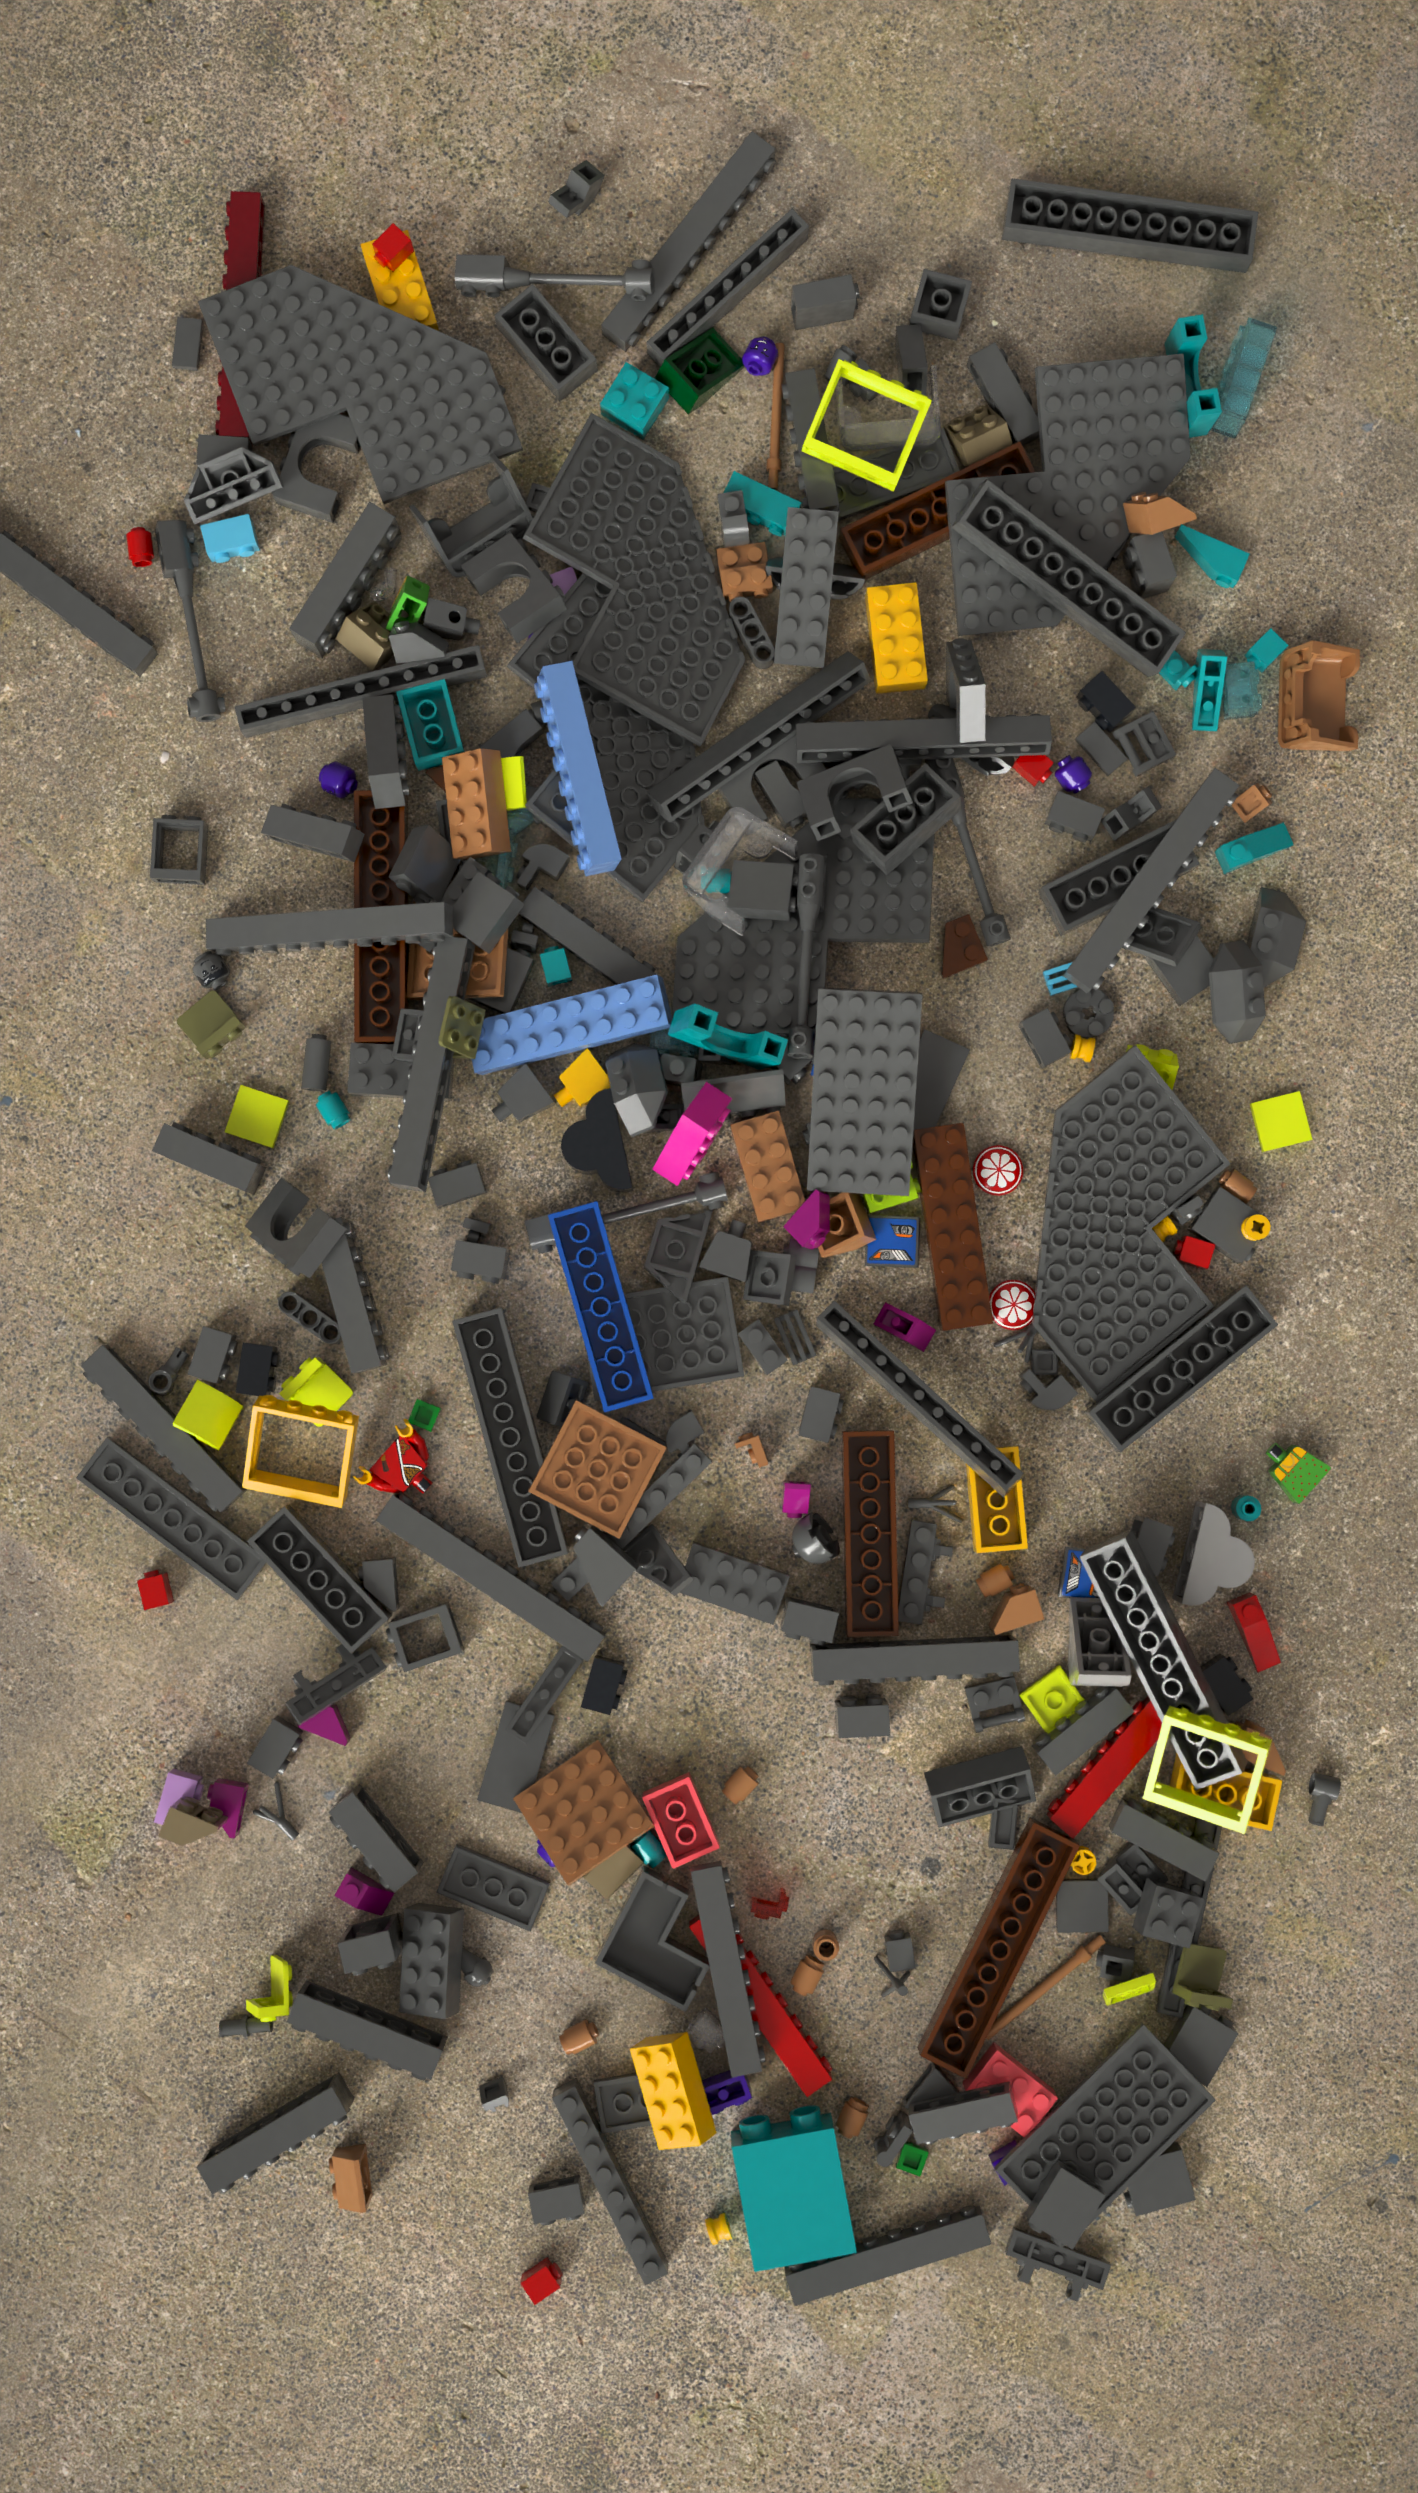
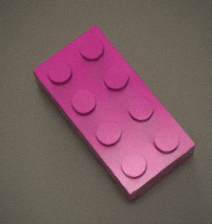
[652,1082,732,1186]

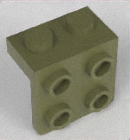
[177,990,246,1059]
[439,996,486,1059]
[1172,1943,1233,2011]

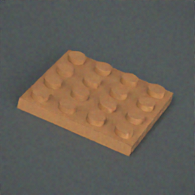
[406,901,508,1000]
[528,1400,667,1539]
[513,1740,654,1886]

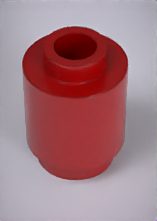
[126,527,154,567]

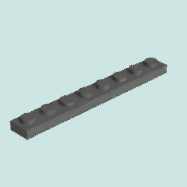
[550,1443,713,1601]

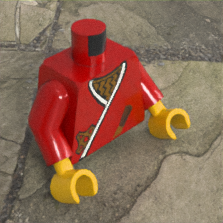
[353,1419,433,1494]

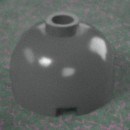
[792,1512,840,1564]

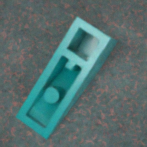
[1175,524,1250,588]
[1192,649,1227,731]
[1215,823,1294,874]

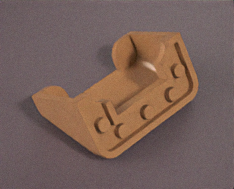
[1278,640,1360,751]

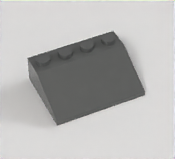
[681,1069,786,1120]

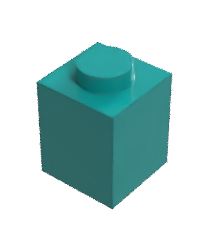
[1245,628,1289,673]
[540,946,573,987]

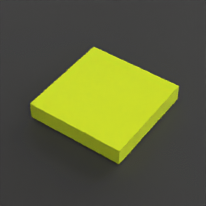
[225,1085,290,1149]
[1250,1091,1313,1152]
[1019,1665,1085,1734]
[1103,1973,1156,2006]

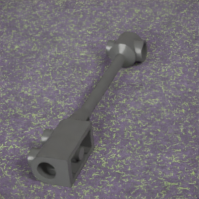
[455,254,655,301]
[155,520,225,722]
[925,758,1011,947]
[787,853,827,1059]
[525,1172,728,1254]

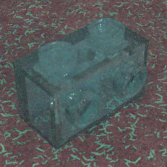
[1222,661,1262,720]

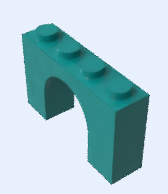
[1164,314,1222,438]
[668,1004,788,1070]

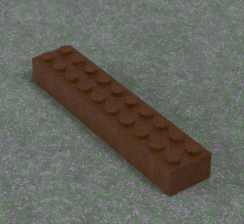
[354,790,409,1045]
[917,1817,1080,2079]

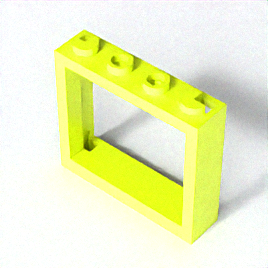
[801,359,932,492]
[1143,1706,1272,1834]

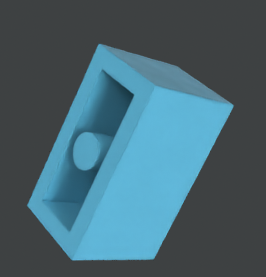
[200,514,260,563]

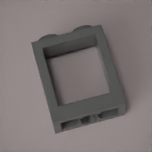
[150,815,209,885]
[386,1602,465,1672]

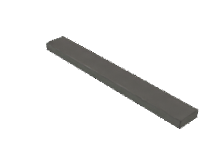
[1156,1817,1222,2018]

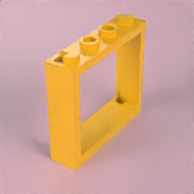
[242,1395,359,1508]

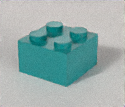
[600,362,669,440]

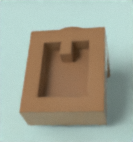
[1232,783,1272,823]
[735,1432,769,1468]

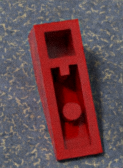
[1226,1592,1281,1673]

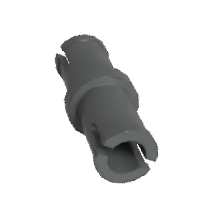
[219,2015,273,2037]

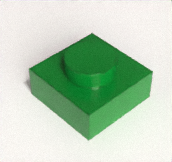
[409,1399,441,1432]
[896,2141,929,2177]

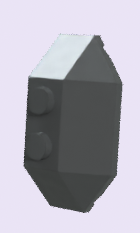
[184,446,284,525]
[1246,887,1306,988]
[1209,940,1266,1044]
[605,1043,668,1137]

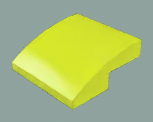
[501,756,527,811]
[173,1380,243,1450]

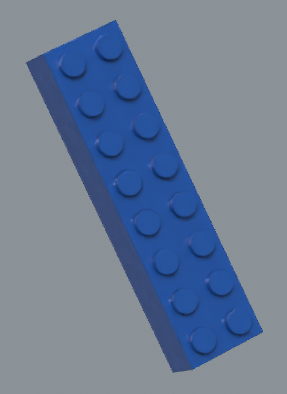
[548,1201,654,1413]

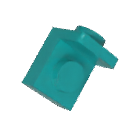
[1159,650,1198,691]

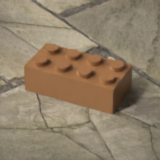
[442,748,511,859]
[730,1111,805,1223]

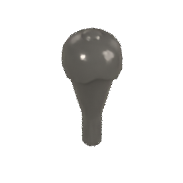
[461,1947,493,1987]

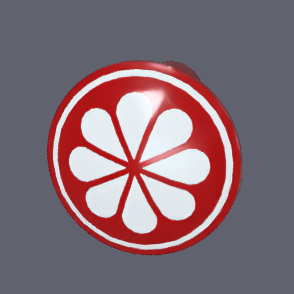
[973,1145,1023,1196]
[989,1280,1035,1330]

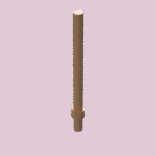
[766,343,785,491]
[986,1934,1106,2040]

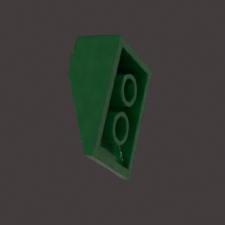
[655,327,745,415]

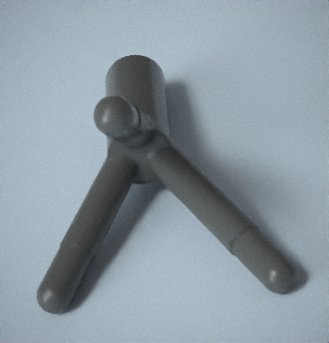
[994,1323,1038,1363]
[908,1484,963,1523]
[253,1782,299,1841]
[874,1956,911,1997]

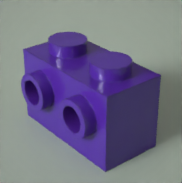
[702,2070,752,2115]

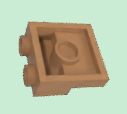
[716,542,773,602]

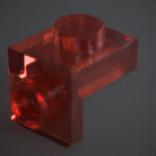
[750,1888,789,1919]

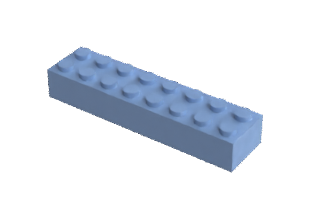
[534,661,621,876]
[472,974,672,1075]

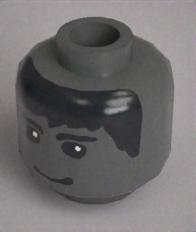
[192,951,230,990]

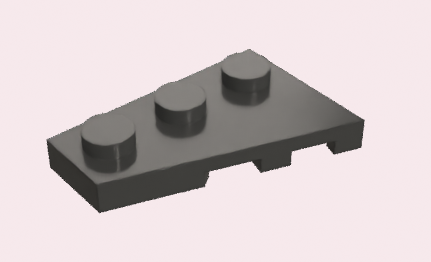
[622,1524,694,1596]

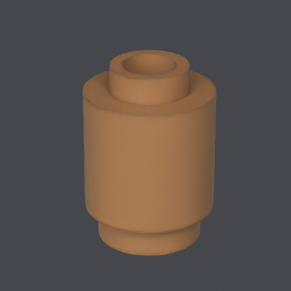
[1218,1168,1257,1204]
[975,1563,1015,1598]
[722,1766,759,1805]
[812,1929,839,1961]
[790,1955,824,1996]
[559,2019,599,2055]
[835,2096,869,2139]

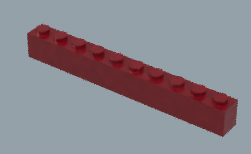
[215,191,265,446]

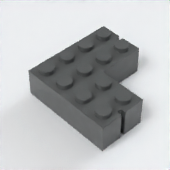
[595,1865,710,2012]

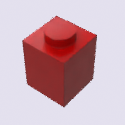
[372,223,414,272]
[1012,755,1054,787]
[1173,1236,1215,1270]
[137,1569,174,1610]
[520,2257,562,2305]

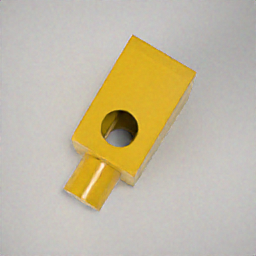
[553,1048,611,1108]

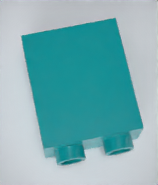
[731,2105,857,2272]

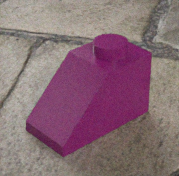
[783,1189,830,1250]
[873,1302,936,1352]
[782,1481,811,1518]
[298,1704,351,1746]
[207,1778,249,1839]
[334,1867,395,1916]

